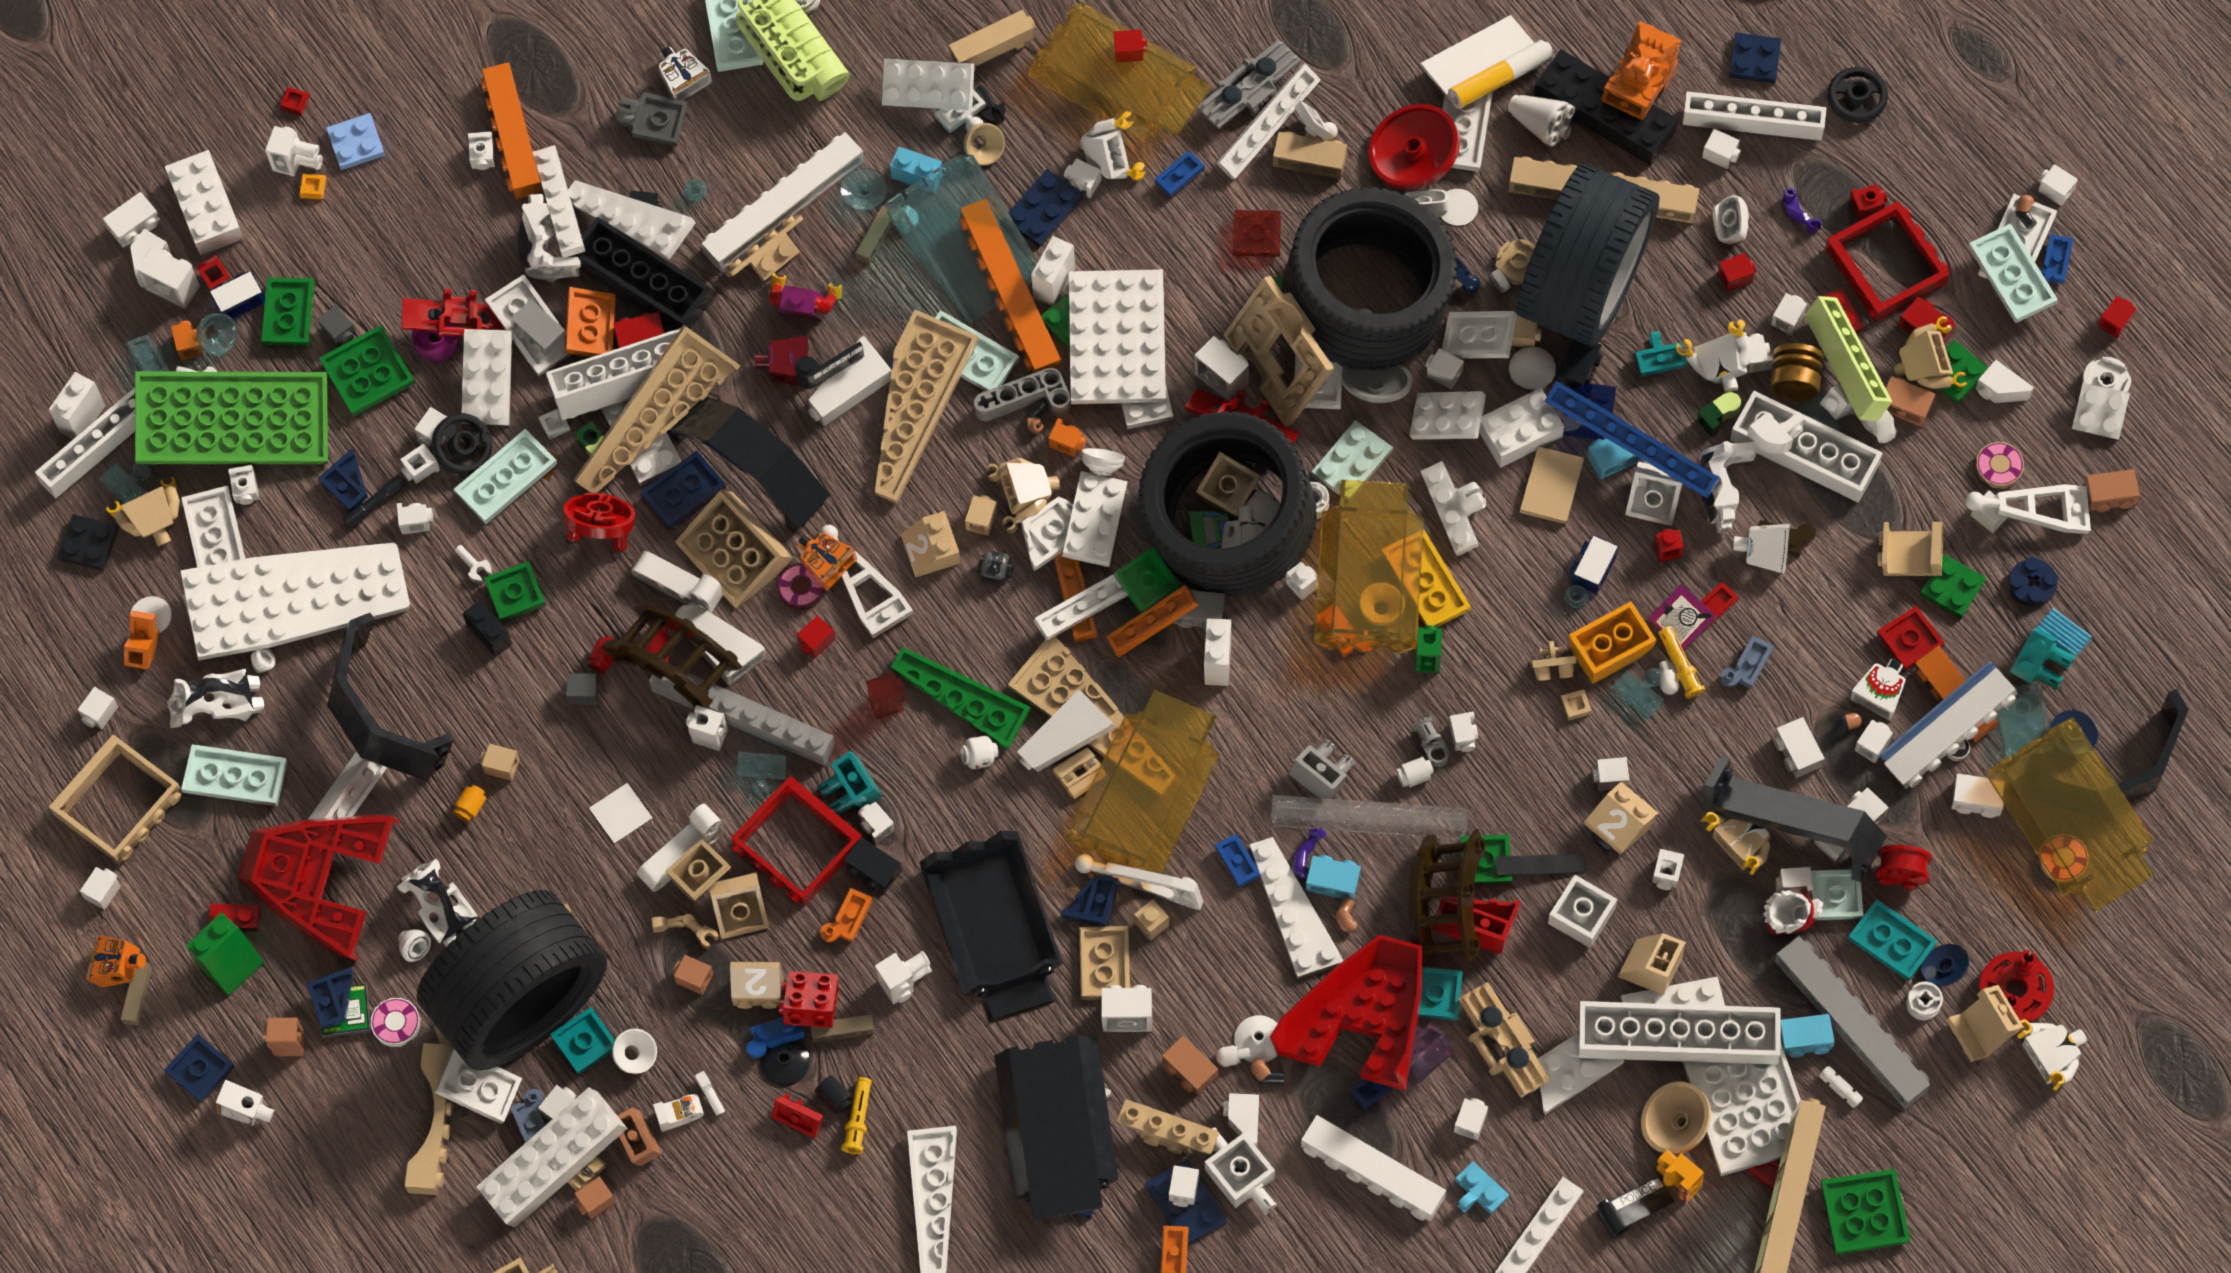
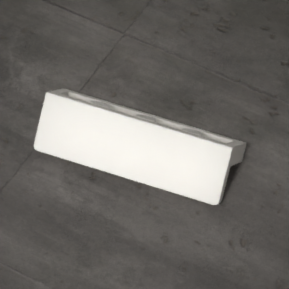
[308,751,387,819]

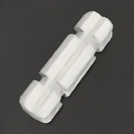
[1819,1066,1863,1108]

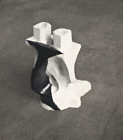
[518,194,581,282]
[1700,441,1756,533]
[167,669,264,728]
[397,859,478,947]

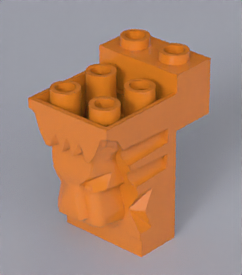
[1601,21,1682,120]

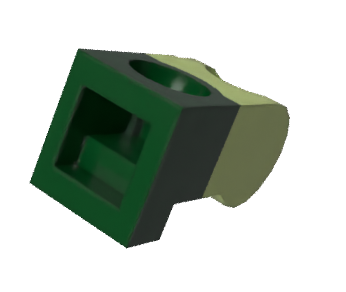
[1696,392,1741,437]
[574,421,604,457]

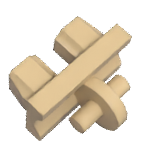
[1530,641,1576,681]

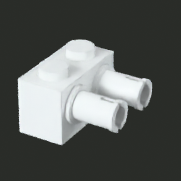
[265,126,323,176]
[875,951,932,1004]

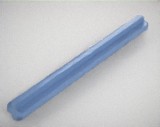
[1880,661,1996,762]

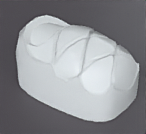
[1405,189,1449,218]
[1713,195,1749,245]
[1860,410,1898,443]

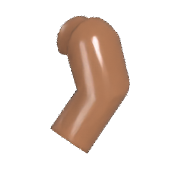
[1335,897,1357,934]

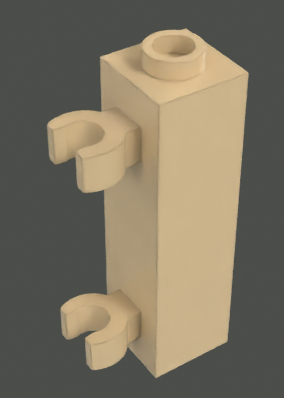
[949,10,1036,71]

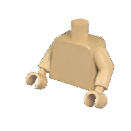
[987,458,1060,533]

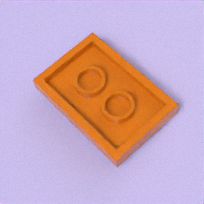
[564,287,616,357]

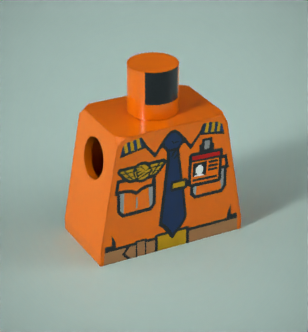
[797,533,857,591]
[86,935,146,987]

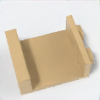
[1878,522,1944,576]
[1946,985,2024,1062]

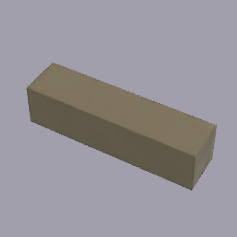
[856,205,896,265]
[121,963,152,1026]
[811,1014,875,1043]

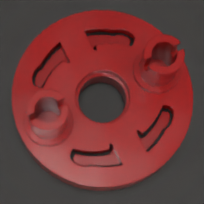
[563,493,635,551]
[1978,950,2054,1023]

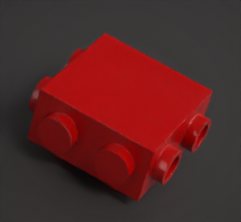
[779,971,839,1028]

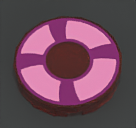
[777,563,825,610]

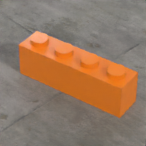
[1915,646,1999,743]

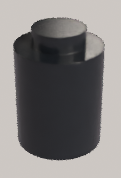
[814,1075,853,1114]

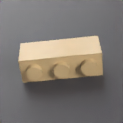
[1273,131,1347,179]

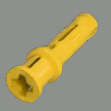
[1658,626,1706,699]
[841,1077,872,1154]

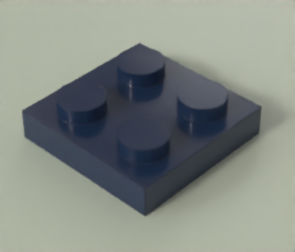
[1729,32,1781,83]
[164,1034,235,1103]

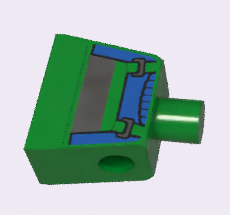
[1189,511,1229,548]

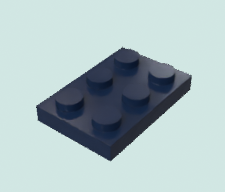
[1003,169,1084,248]
[640,451,726,529]
[1145,1159,1227,1245]

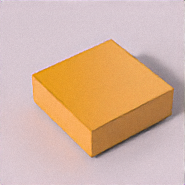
[299,174,327,200]

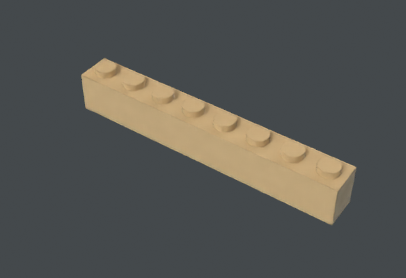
[1509,157,1699,224]

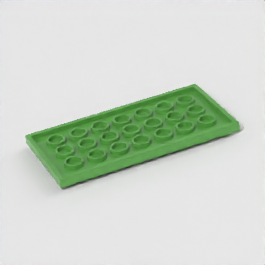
[135,371,328,464]

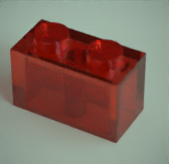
[866,672,906,720]

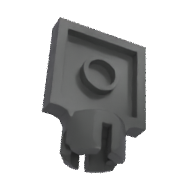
[616,92,688,147]

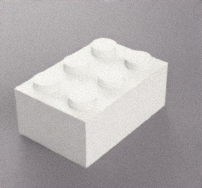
[1479,388,1564,468]

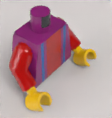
[769,273,842,321]

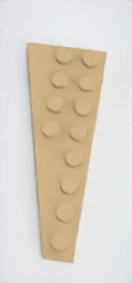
[574,325,740,493]
[1008,635,1176,798]

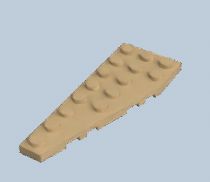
[875,310,979,503]

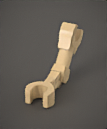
[652,914,719,950]

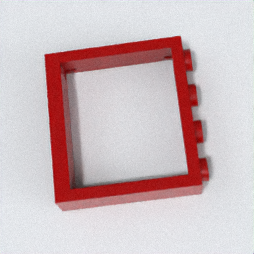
[1825,201,1950,322]
[731,776,863,906]

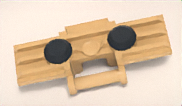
[1458,982,1551,1098]

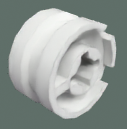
[1906,982,1943,1021]

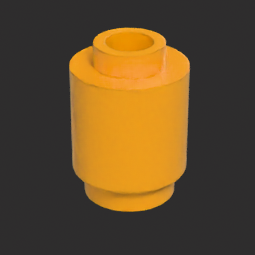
[453,785,486,823]

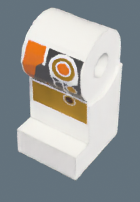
[653,1094,704,1132]

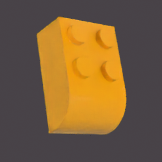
[1567,601,1656,684]

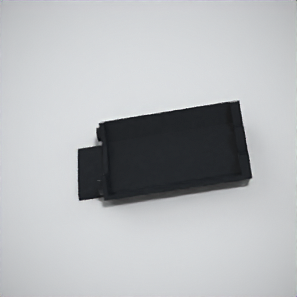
[919,831,1063,1022]
[994,1035,1119,1220]

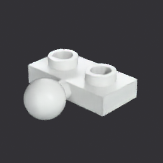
[935,89,986,133]
[1295,100,1338,141]

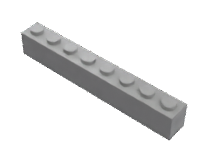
[649,666,835,767]
[1775,936,1930,1109]

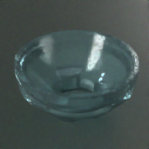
[196,313,238,356]

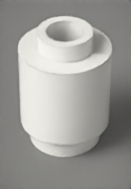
[1396,757,1434,788]

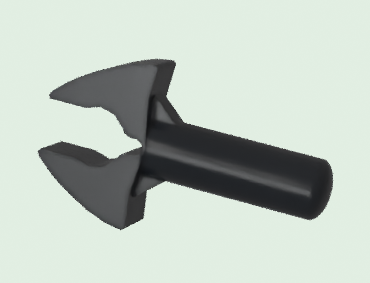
[976,85,1005,126]

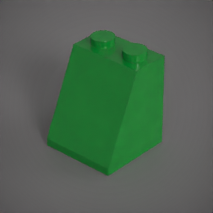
[186,912,265,996]

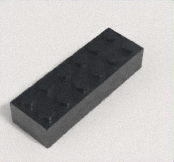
[1534,49,1678,166]
[571,217,713,330]

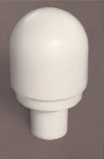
[1658,661,1679,695]
[1216,1045,1251,1067]

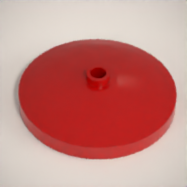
[1368,104,1460,190]

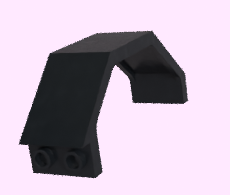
[671,397,830,533]
[327,612,454,781]
[2023,689,2189,818]

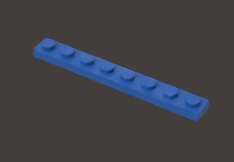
[1544,381,1720,499]

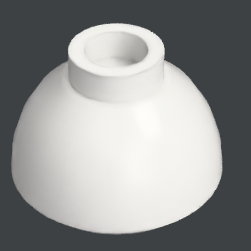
[398,929,431,962]

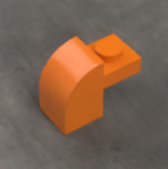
[124,610,159,670]

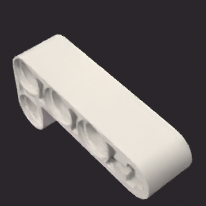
[631,551,723,613]
[637,804,724,892]

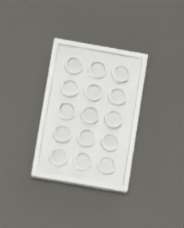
[1069,269,1166,404]
[1682,1044,1817,1176]

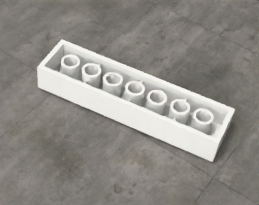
[1578,1001,1781,1064]

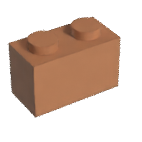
[1886,376,1935,427]
[2084,469,2140,512]
[263,1018,305,1056]
[1162,1036,1218,1096]
[618,1107,662,1166]

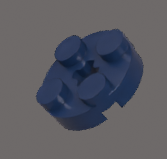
[2009,557,2058,606]

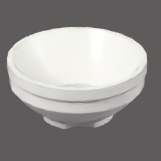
[1081,448,1125,476]
[612,1029,657,1074]

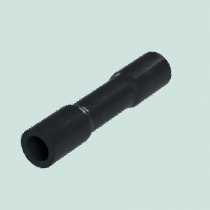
[342,474,407,529]

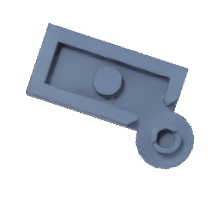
[1720,635,1774,689]
[510,1089,545,1143]

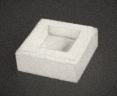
[538,409,570,440]

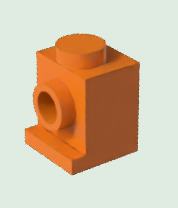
[171,321,204,361]
[1048,418,1087,458]

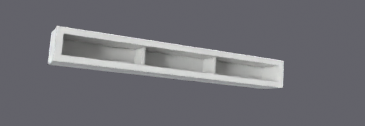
[701,132,865,272]

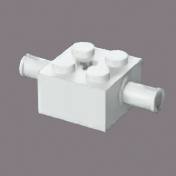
[1205,1128,1277,1215]

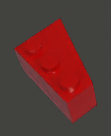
[1432,896,1521,955]

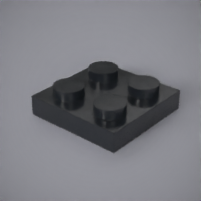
[57,514,119,571]

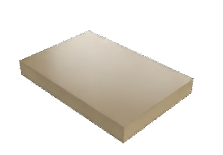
[1520,446,1584,524]
[1079,926,1130,1000]

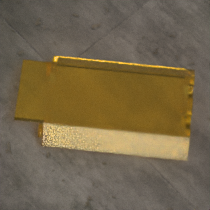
[1028,2,1211,142]
[1314,480,1424,654]
[1065,689,1220,874]
[1985,717,2154,913]

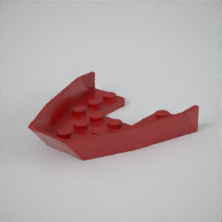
[237,814,400,961]
[1270,935,1422,1091]

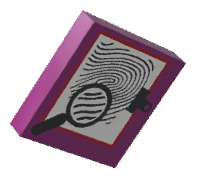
[1648,584,1716,651]

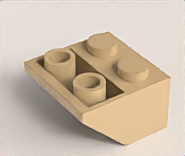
[1618,933,1686,995]

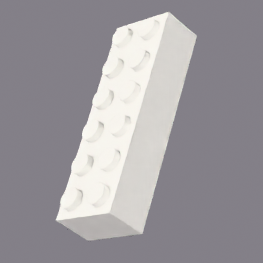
[546,328,681,421]
[1730,391,1883,503]
[476,1087,628,1228]

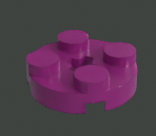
[412,324,460,363]

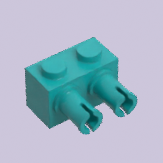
[2010,627,2075,690]
[817,751,883,816]

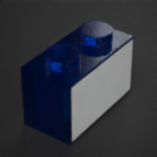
[209,270,265,323]
[1570,535,1619,595]

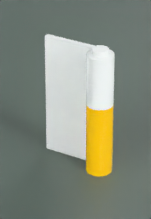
[1420,15,1553,109]

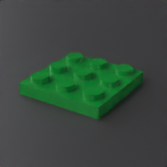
[319,325,415,417]
[1820,1169,1911,1255]

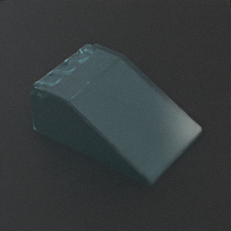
[884,154,1038,325]

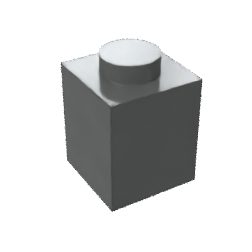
[318,305,356,347]
[563,674,599,705]

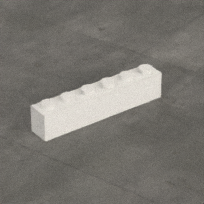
[1682,92,1826,141]
[35,387,135,498]
[1884,668,2018,789]
[1301,1115,1446,1222]

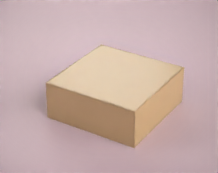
[1561,689,1592,721]

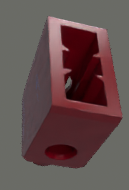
[755,336,809,386]

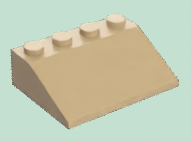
[675,490,793,609]

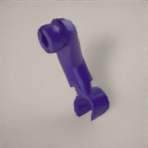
[1782,187,1822,234]
[1292,828,1327,879]

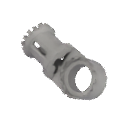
[1412,717,1449,767]

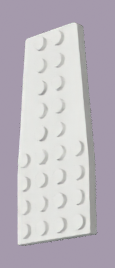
[180,543,410,661]

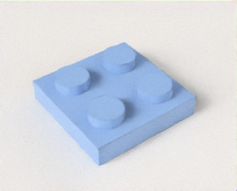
[326,113,385,170]

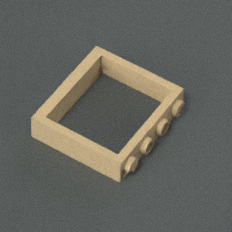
[49,735,182,865]

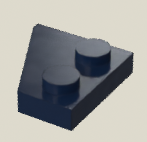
[318,449,368,512]
[1061,874,1120,926]
[306,967,354,1030]

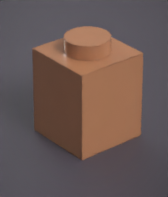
[673,955,713,995]
[574,1176,616,1219]

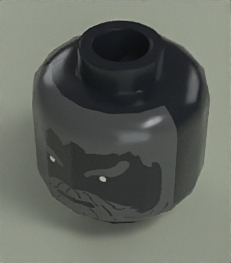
[977,550,1014,584]

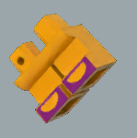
[1656,1150,1704,1204]

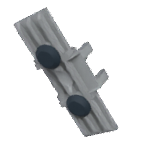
[1197,39,1301,129]

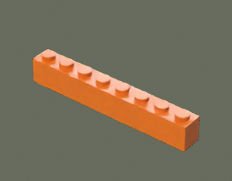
[958,198,1061,374]

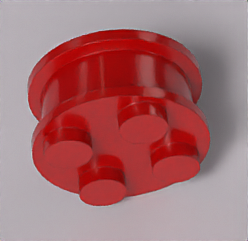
[1875,845,1932,890]

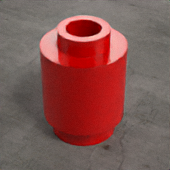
[588,636,615,674]

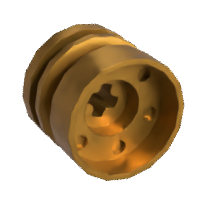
[1770,343,1824,401]

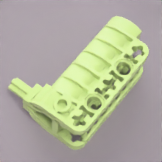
[736,0,850,102]

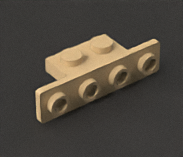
[725,215,803,281]
[1118,1100,1219,1155]

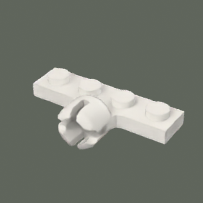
[1421,461,1486,556]

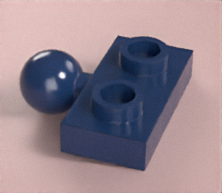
[1456,257,1481,293]

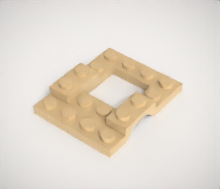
[1223,276,1334,427]

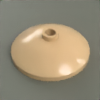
[1641,1082,1711,1155]

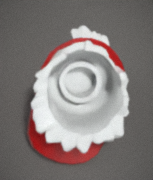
[1763,890,1823,935]

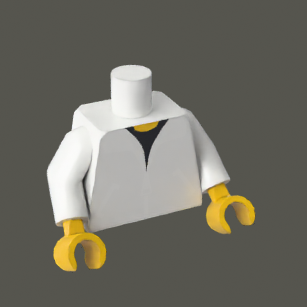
[1079,112,1146,181]
[1676,320,1753,393]
[2017,1020,2087,1091]

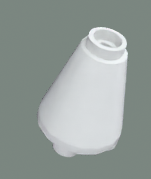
[1508,95,1575,147]

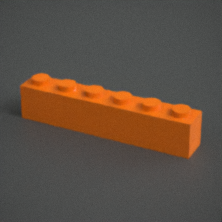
[480,62,543,199]

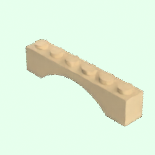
[405,1043,453,1195]

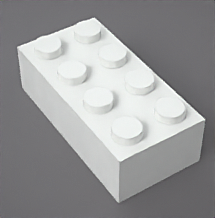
[165,150,244,256]

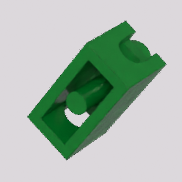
[1415,625,1442,673]

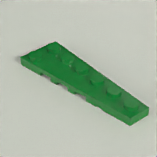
[891,647,1031,750]

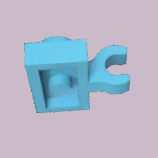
[1455,1161,1509,1215]

